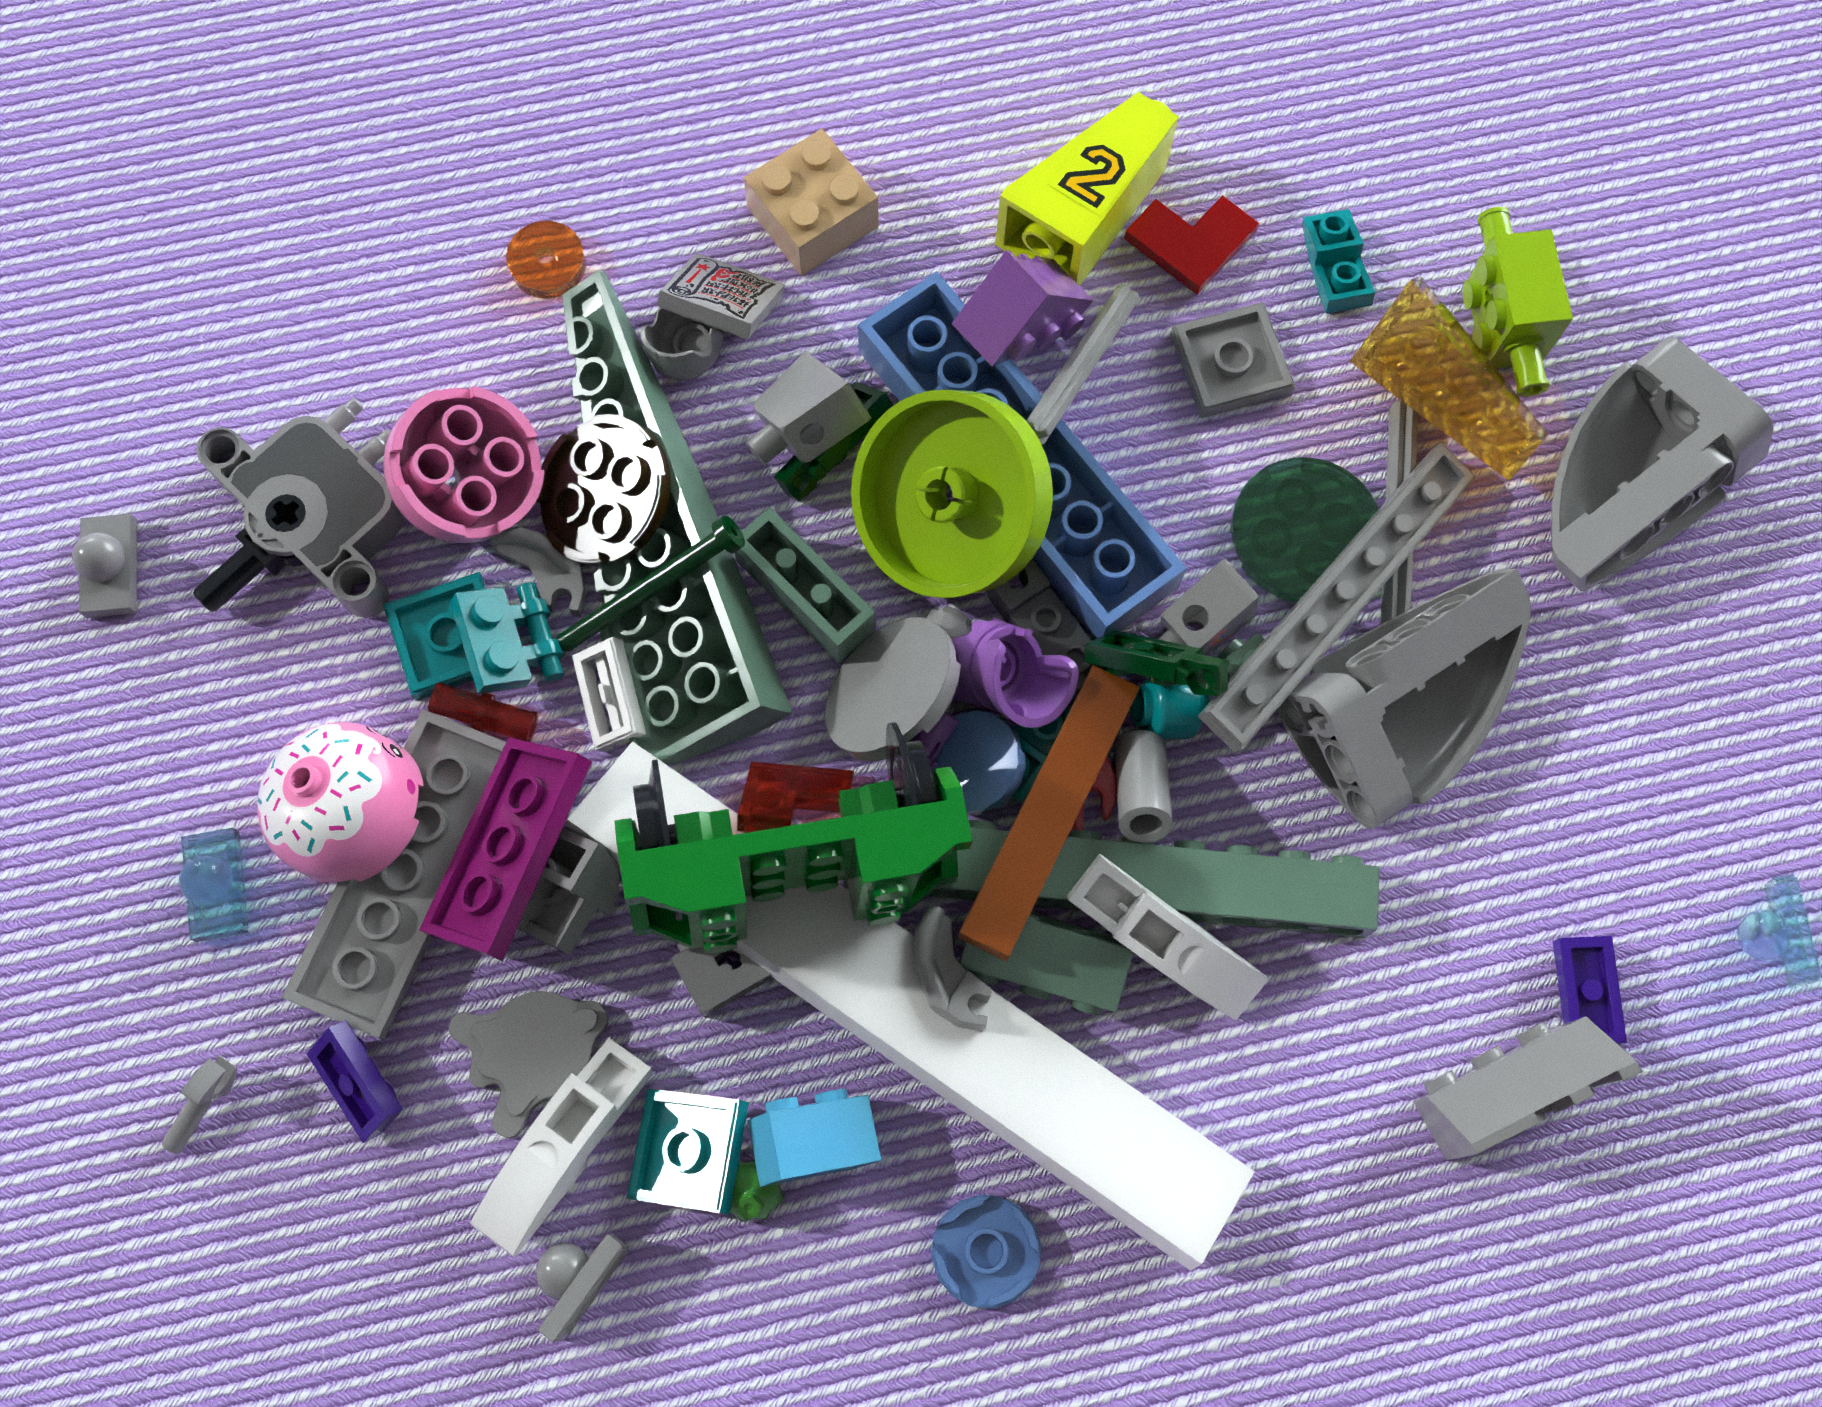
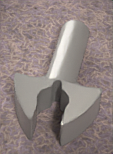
[162,1055,237,1154]

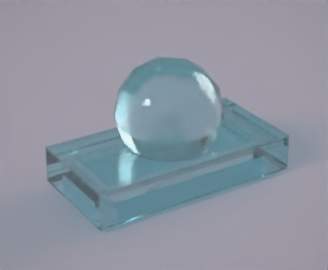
[178,827,249,942]
[1737,874,1822,988]

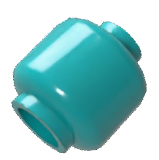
[1130,676,1211,740]

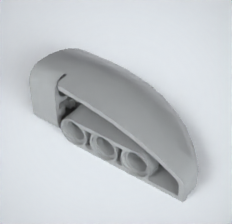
[1551,337,1774,591]
[1277,569,1531,829]

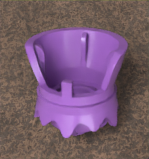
[952,617,1079,728]

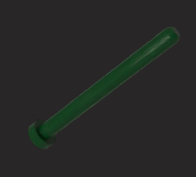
[556,515,745,652]

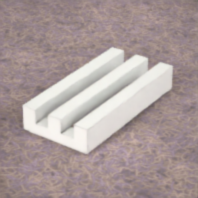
[572,637,646,752]

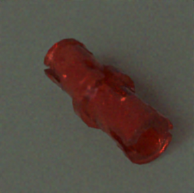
[428,681,539,742]

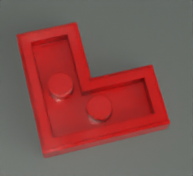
[1124,195,1259,295]

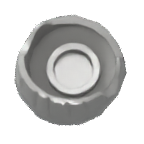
[641,308,725,381]

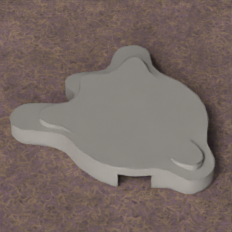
[449,991,609,1138]

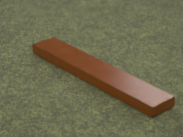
[958,665,1140,962]

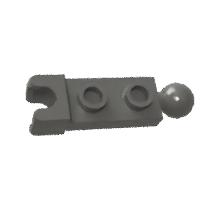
[987,559,1105,697]

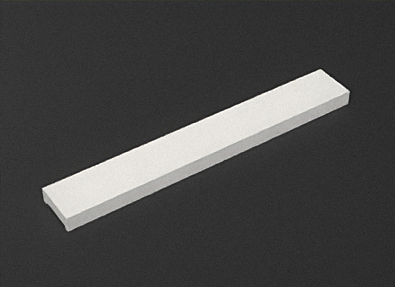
[567,741,1255,1271]

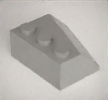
[1413,1016,1643,1160]

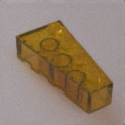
[1349,276,1549,481]

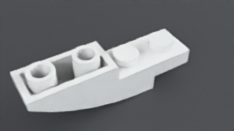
[1067,853,1269,1020]
[470,1038,653,1258]

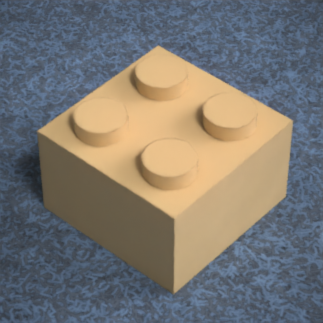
[743,128,879,276]

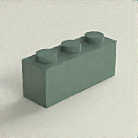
[735,507,876,665]
[960,912,1134,1015]

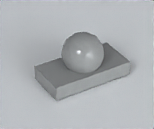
[72,513,137,618]
[536,1234,630,1342]

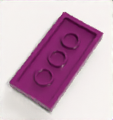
[419,737,592,961]

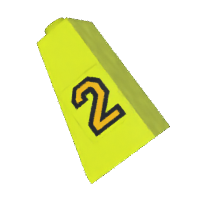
[995,92,1179,286]

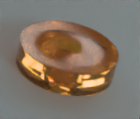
[506,221,586,299]

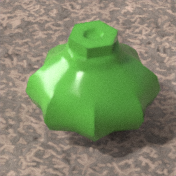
[730,1160,785,1222]

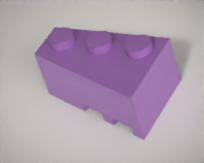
[952,251,1093,367]

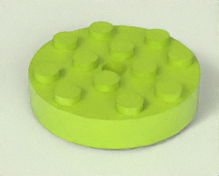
[851,390,1053,598]

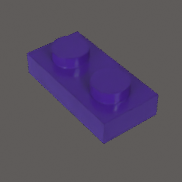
[1552,936,1627,1045]
[307,1020,403,1143]

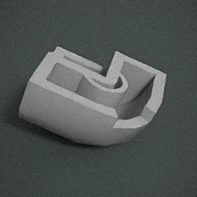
[517,828,620,955]

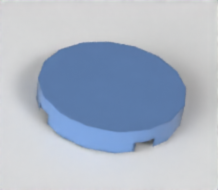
[935,710,1026,816]
[931,1194,1041,1309]

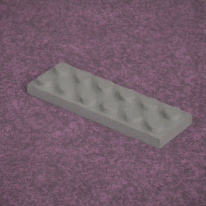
[281,709,506,1040]

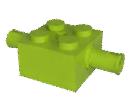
[1463,207,1573,397]

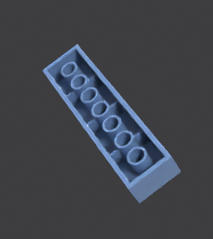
[858,271,1187,639]

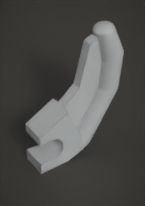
[490,527,586,617]
[913,906,992,1032]

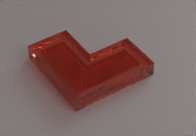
[737,761,854,833]

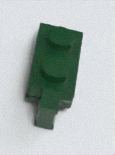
[773,382,894,502]
[1085,630,1229,696]

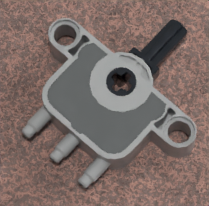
[193,398,405,618]

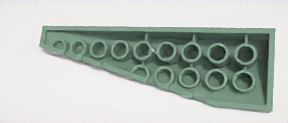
[562,269,792,766]

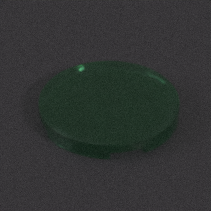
[1230,457,1378,602]

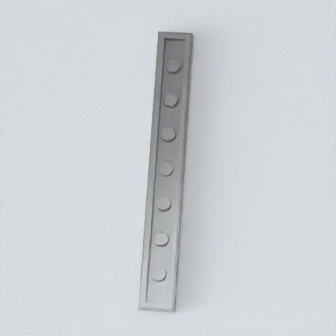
[1198,442,1476,753]

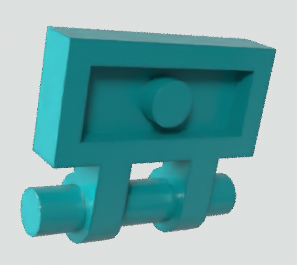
[450,582,564,694]

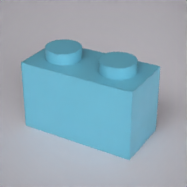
[747,1089,882,1187]

